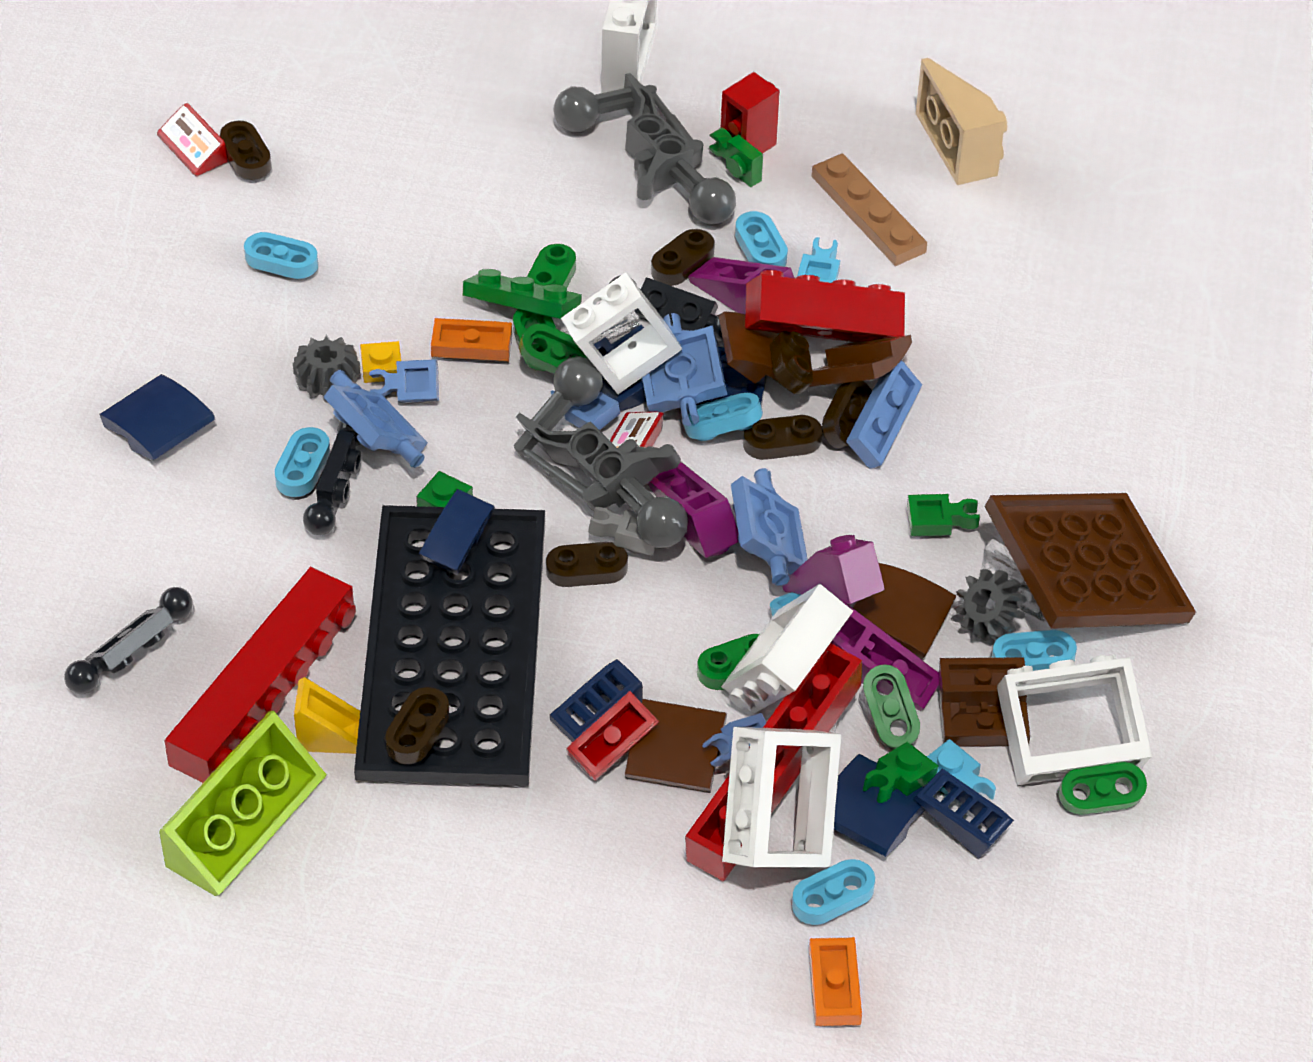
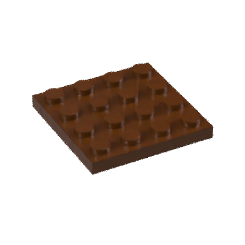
[984,493,1196,629]

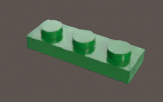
[462,269,582,319]

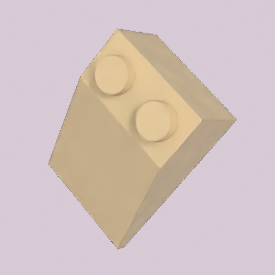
[916,58,1007,185]

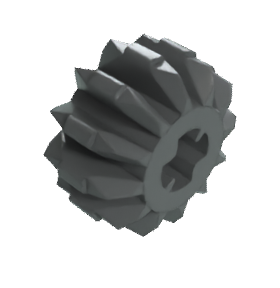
[293,334,360,399]
[954,569,1027,640]

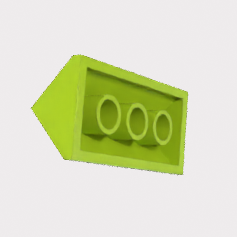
[159,710,327,896]

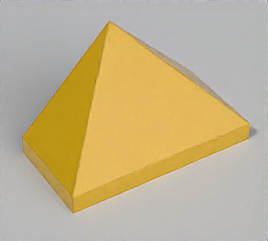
[294,677,360,754]

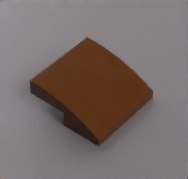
[719,311,795,394]
[809,335,912,387]
[852,563,956,660]
[939,657,1030,747]
[625,699,727,793]

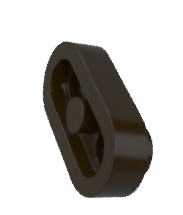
[220,120,271,180]
[651,229,715,286]
[770,331,813,394]
[822,381,872,449]
[743,415,822,460]
[546,542,628,587]
[385,687,449,764]

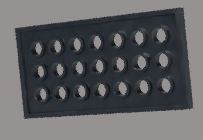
[354,505,545,786]

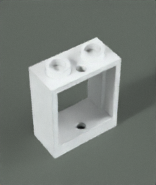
[561,272,682,394]

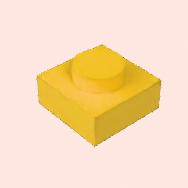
[360,341,401,383]

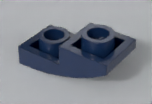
[419,489,495,575]

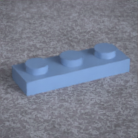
[846,360,923,469]

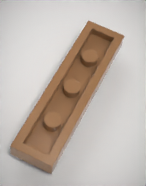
[811,153,927,266]

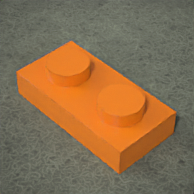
[431,318,512,361]
[809,937,862,1026]

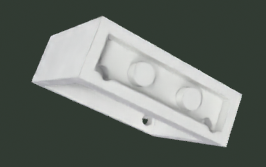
[601,0,657,93]
[721,584,853,713]
[997,654,1152,786]
[722,727,841,867]

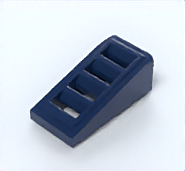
[550,659,643,742]
[914,768,1014,859]

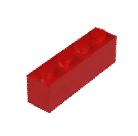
[745,270,905,342]

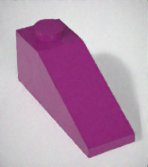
[688,257,795,314]
[647,461,739,558]
[782,535,885,604]
[830,603,939,711]

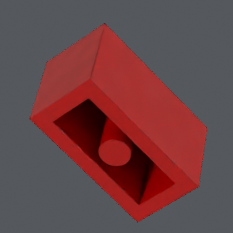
[720,72,780,153]

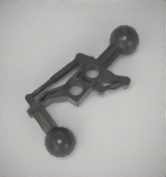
[553,73,736,225]
[514,356,688,548]

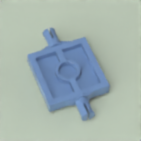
[642,313,727,426]
[324,370,428,468]
[731,468,808,586]

